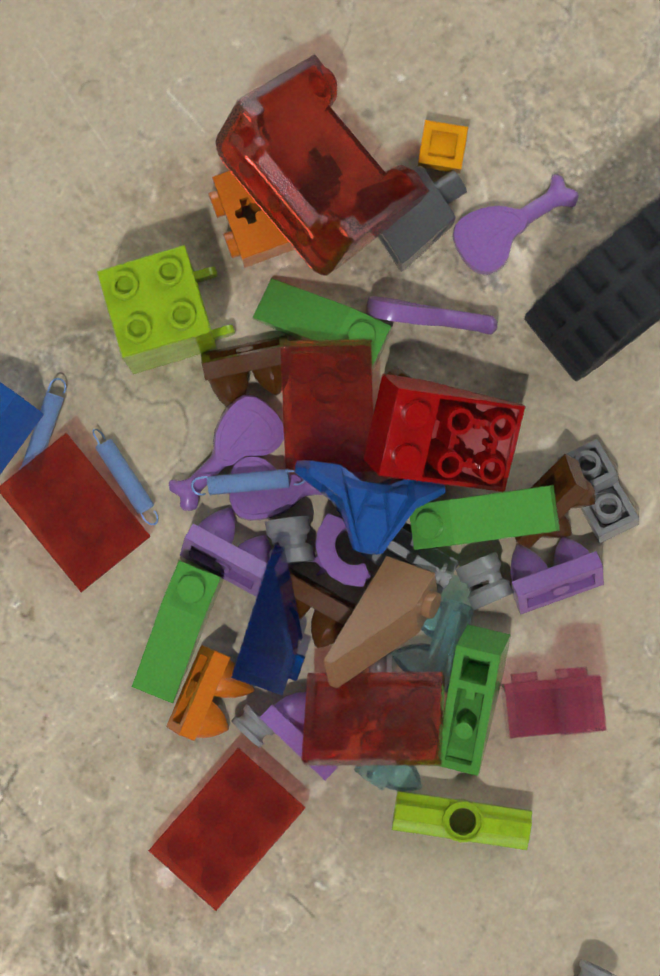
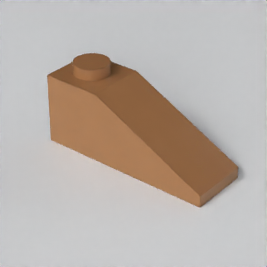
[324,556,441,688]

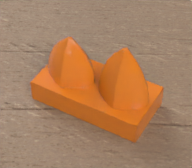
[166,644,254,741]

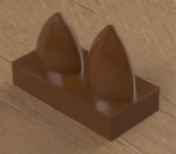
[201,335,293,407]
[515,454,595,549]
[269,566,357,648]

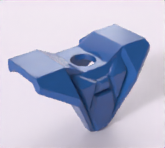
[294,460,445,555]

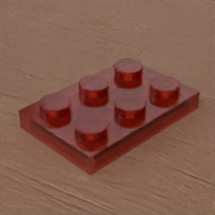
[280,339,374,473]
[0,432,151,592]
[301,672,445,766]
[148,747,306,911]

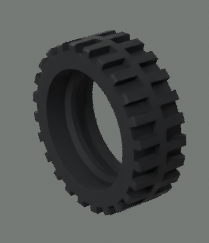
[524,196,660,381]

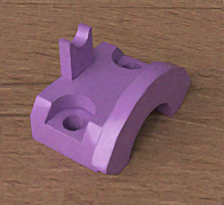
[310,514,370,587]

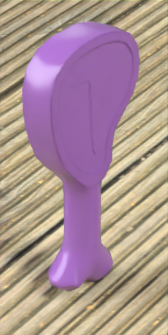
[452,174,578,275]
[366,296,498,335]
[169,395,285,511]
[229,456,363,521]

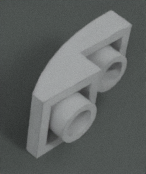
[558,439,639,544]

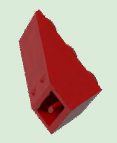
[363,374,526,492]

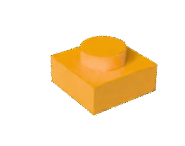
[417,120,468,174]

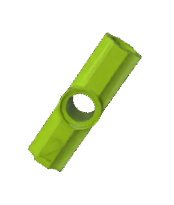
[392,790,532,850]

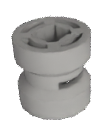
[265,516,315,567]
[455,552,514,610]

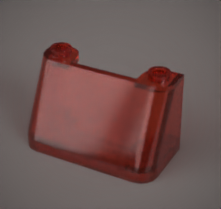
[215,54,429,276]

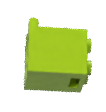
[97,245,236,374]

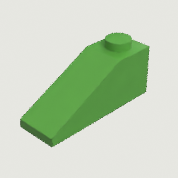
[253,278,391,374]
[410,485,560,550]
[132,561,224,704]
[435,624,511,776]

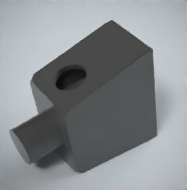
[356,166,467,272]

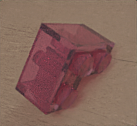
[501,667,607,739]

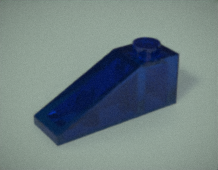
[231,545,306,696]

